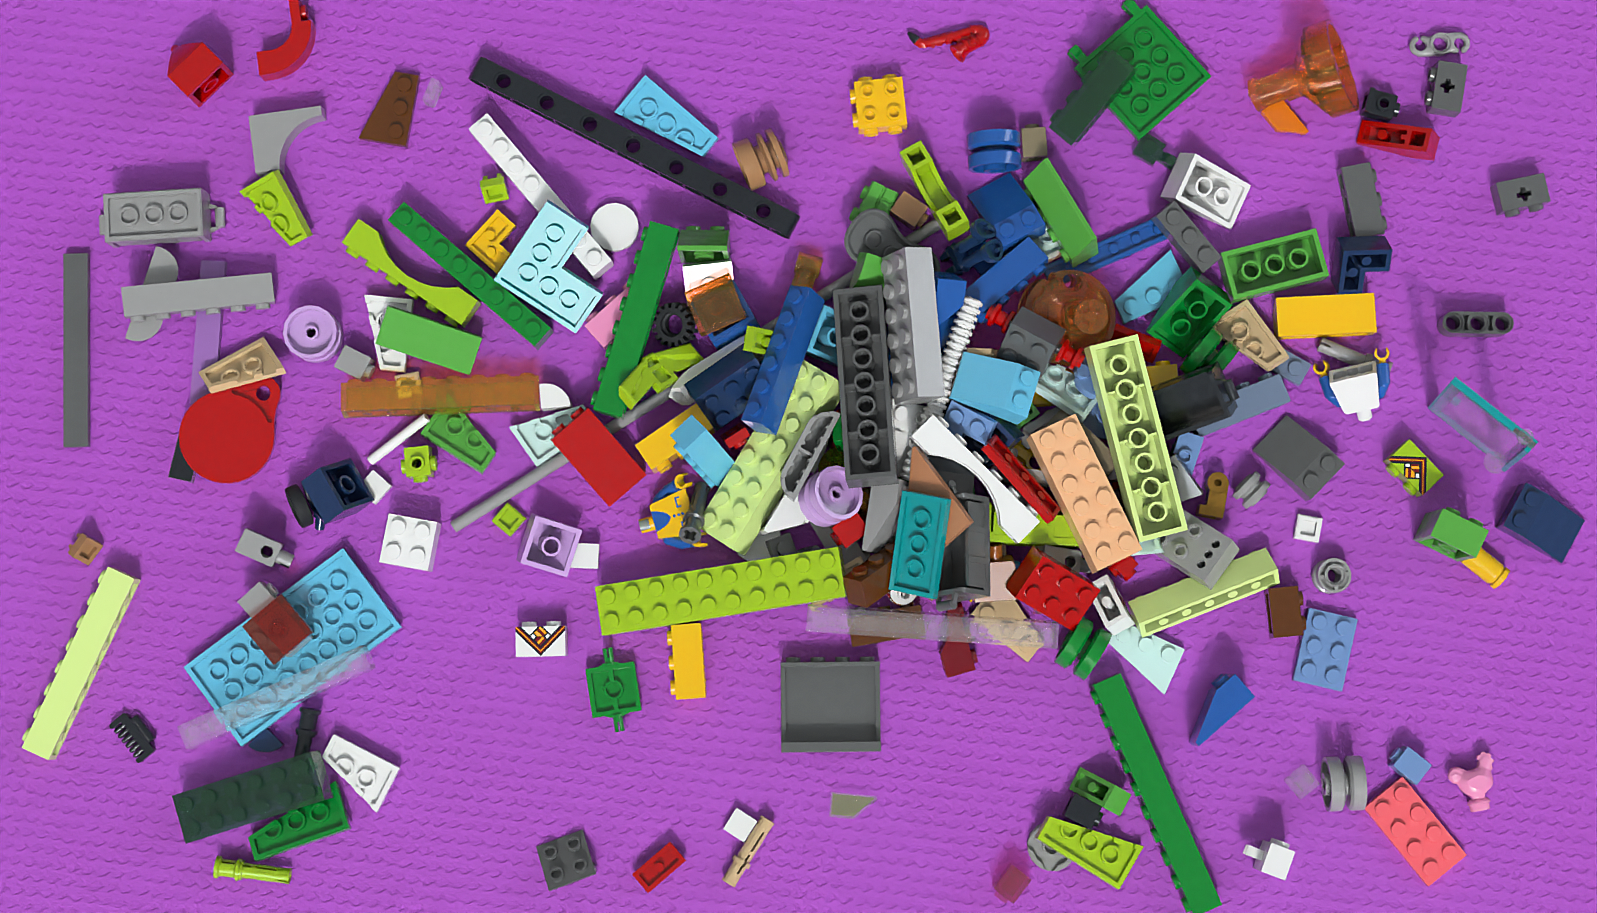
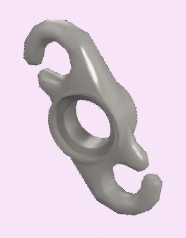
[1409,32,1470,57]

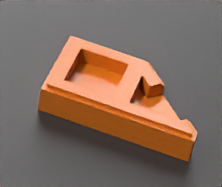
[1260,97,1309,135]

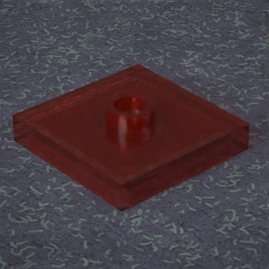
[242,594,314,665]

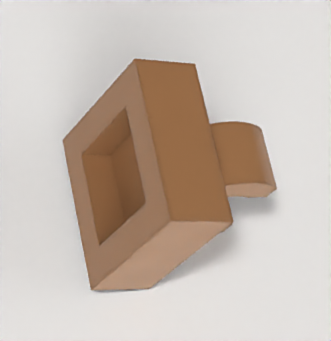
[68,533,103,566]

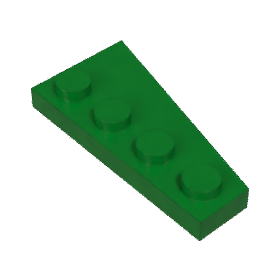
[248,781,351,862]

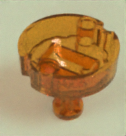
[1247,19,1359,119]
[1017,270,1116,366]

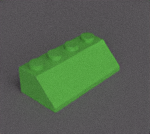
[1023,158,1099,268]

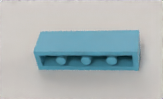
[670,415,735,488]

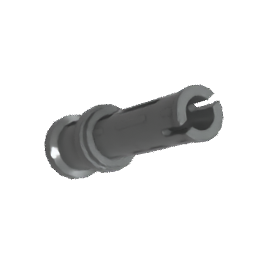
[679,481,710,544]

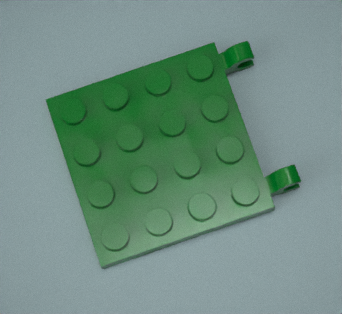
[1067,0,1211,141]

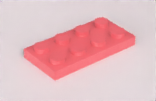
[1365,776,1466,887]

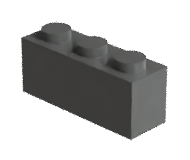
[1336,162,1387,237]
[1151,201,1222,273]

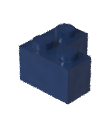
[1331,236,1393,294]

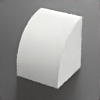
[539,384,573,411]

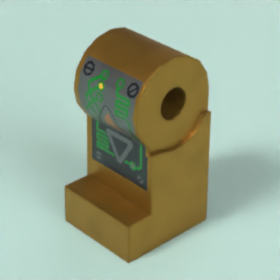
[1195,472,1229,521]

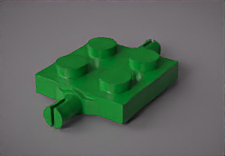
[585,647,642,732]

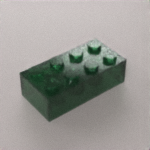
[1049,49,1139,146]

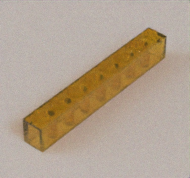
[341,373,541,418]

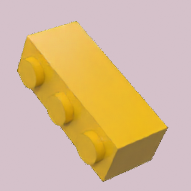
[667,623,707,700]

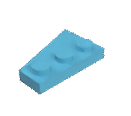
[1114,249,1182,324]

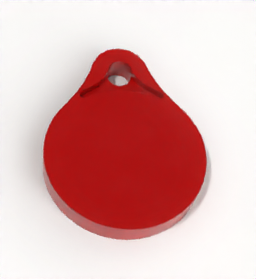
[179,378,281,484]

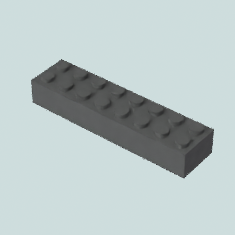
[833,285,899,489]

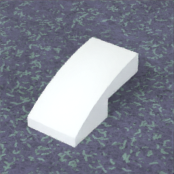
[570,543,600,569]

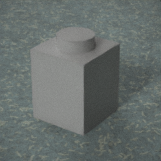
[334,345,376,382]

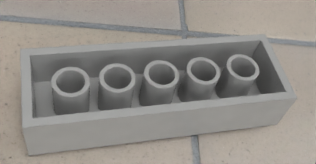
[881,247,945,405]

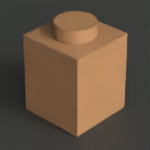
[890,191,929,231]

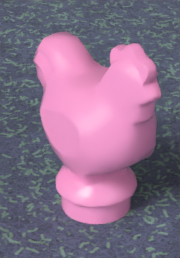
[1447,752,1494,812]

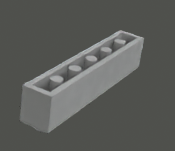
[121,273,275,322]

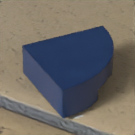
[248,728,285,752]

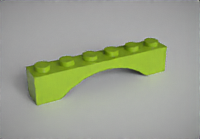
[342,219,481,328]

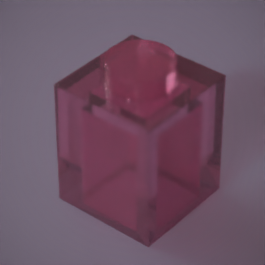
[992,863,1031,904]

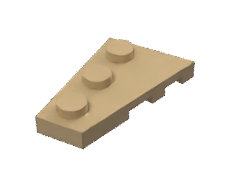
[1213,299,1289,372]
[969,600,1043,662]

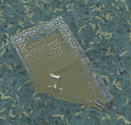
[829,792,877,819]

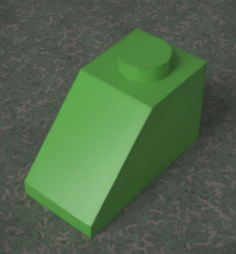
[1069,767,1131,817]

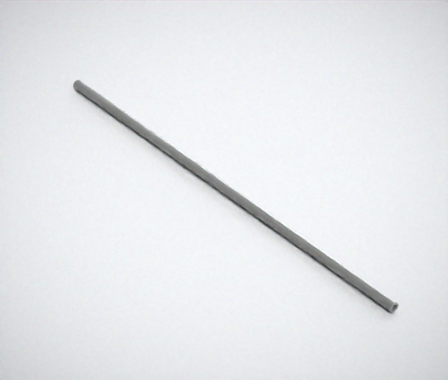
[450,219,941,532]

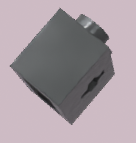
[1424,60,1468,118]
[1490,173,1551,218]

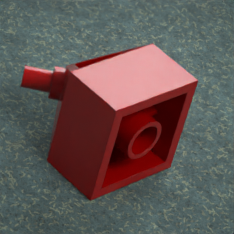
[167,42,234,108]

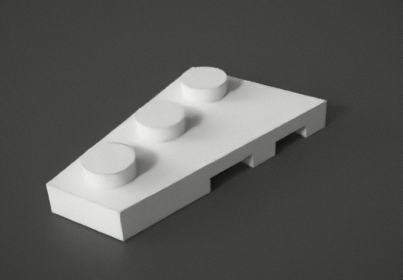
[364,295,414,373]

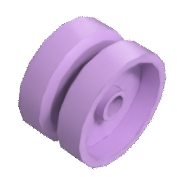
[283,305,343,363]
[798,465,863,527]

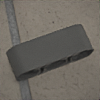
[1437,311,1514,337]

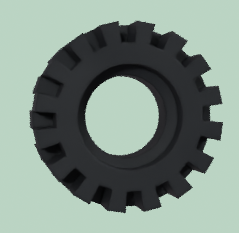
[652,302,700,347]

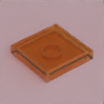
[684,273,747,336]

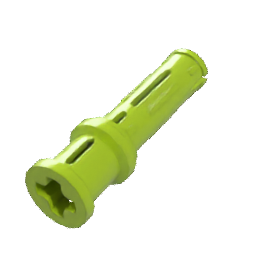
[213,856,292,884]

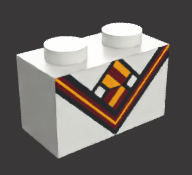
[1093,574,1135,635]
[515,621,568,657]

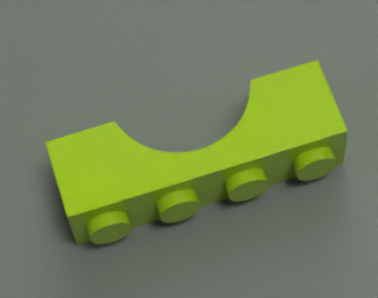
[900,140,970,241]

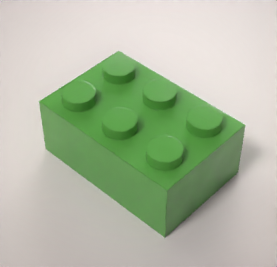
[1413,507,1489,562]

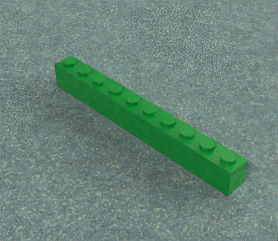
[1089,673,1222,913]

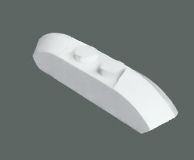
[669,335,765,405]

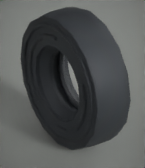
[285,484,314,528]

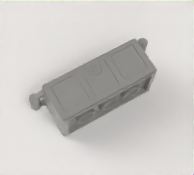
[99,188,225,248]

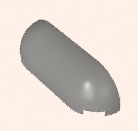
[125,246,178,341]
[780,411,841,502]

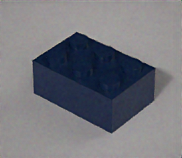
[684,343,761,431]

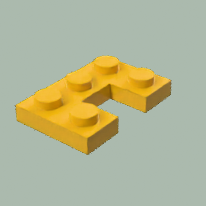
[465,209,516,274]

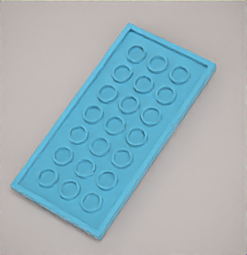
[184,548,402,746]

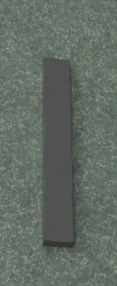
[63,253,90,448]

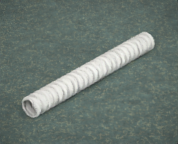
[899,296,983,481]

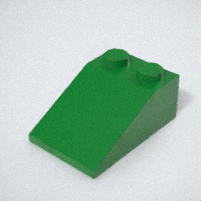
[1146,266,1233,358]

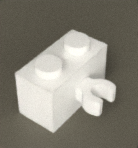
[1243,838,1295,880]

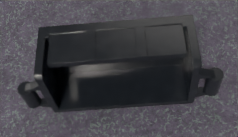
[1151,362,1239,441]

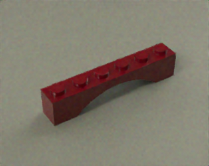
[939,602,978,678]

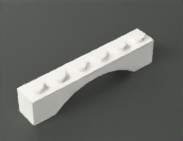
[910,415,1040,543]

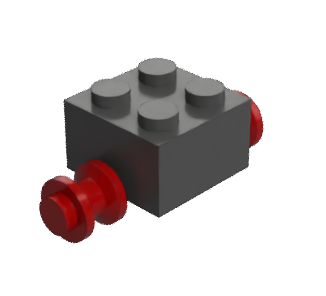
[985,303,1086,380]

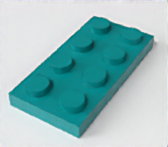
[889,490,951,599]

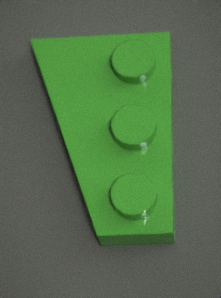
[421,394,496,475]

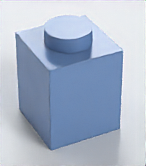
[1388,746,1432,785]

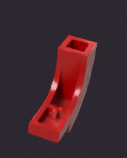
[256,0,316,81]

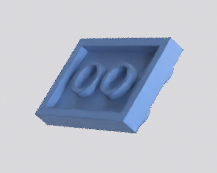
[1292,608,1358,692]

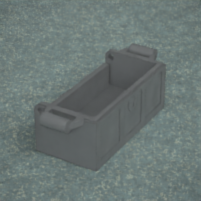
[929,480,991,612]

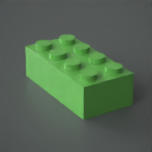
[1218,228,1329,303]

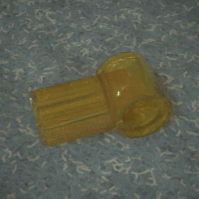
[791,252,823,289]

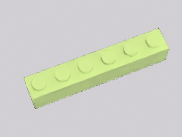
[1128,548,1280,638]

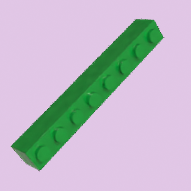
[388,202,554,350]
[591,221,680,420]

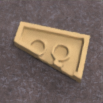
[198,337,286,394]

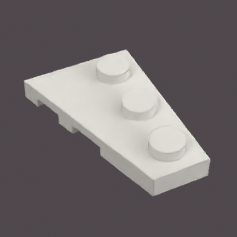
[322,734,400,813]

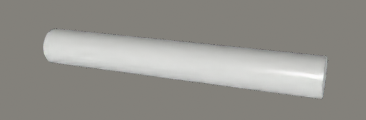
[367,414,430,465]

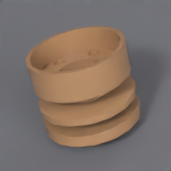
[732,128,790,191]

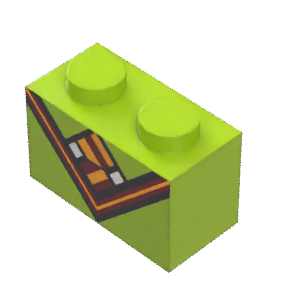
[1383,439,1444,497]

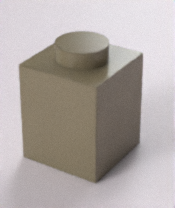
[1020,124,1048,162]

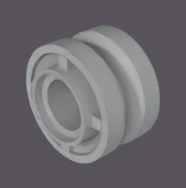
[1232,471,1271,509]
[1311,558,1351,594]

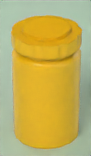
[1460,547,1510,589]

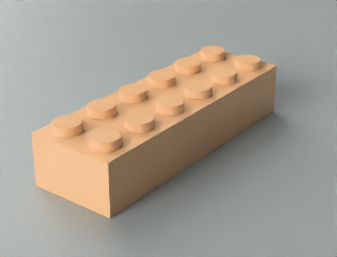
[1026,414,1142,574]

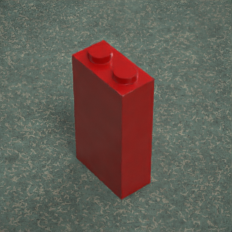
[551,407,647,507]

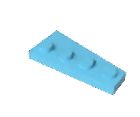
[615,75,719,157]

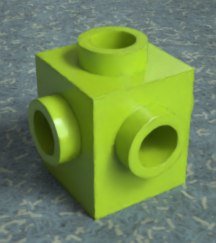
[401,445,438,483]

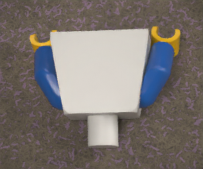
[1313,347,1390,421]

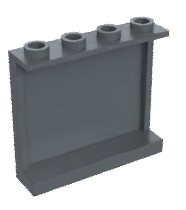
[780,657,881,752]

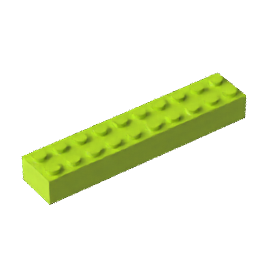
[595,547,847,636]

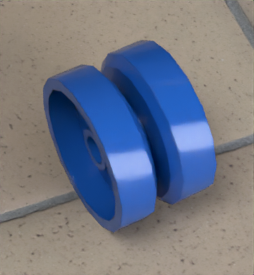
[967,129,1022,174]

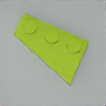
[239,169,313,247]

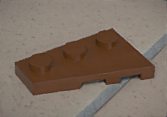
[359,72,420,148]

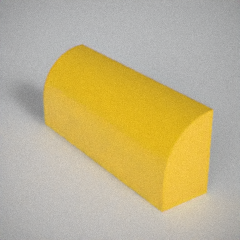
[1273,293,1377,340]

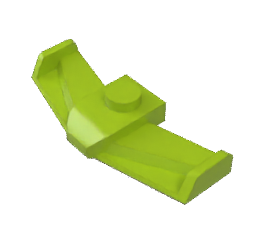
[619,343,704,410]

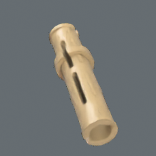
[722,815,775,887]

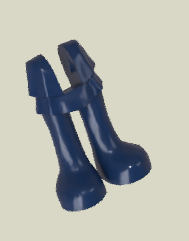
[939,218,1003,276]

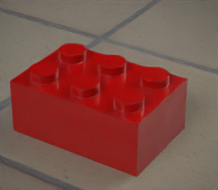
[1005,546,1101,631]

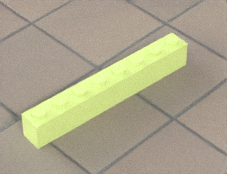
[22,567,141,760]

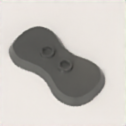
[844,208,940,272]

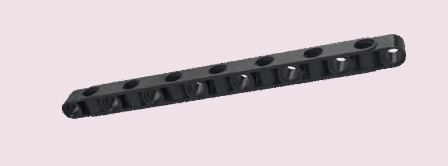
[468,57,800,239]

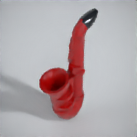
[907,24,990,63]

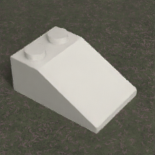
[1160,152,1251,229]

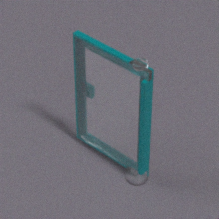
[1428,377,1538,474]

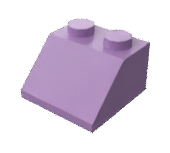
[516,513,582,577]

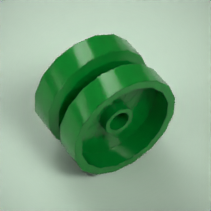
[1178,327,1240,374]
[1054,616,1112,680]

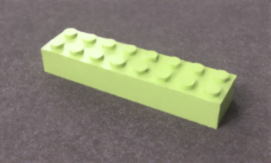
[1084,334,1188,542]
[701,360,840,556]

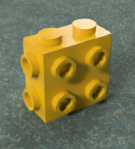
[849,74,907,137]

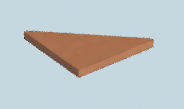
[909,446,974,547]

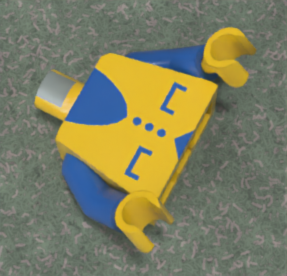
[638,472,708,549]

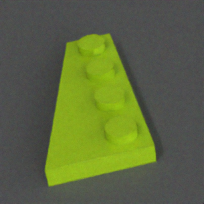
[1034,816,1144,890]

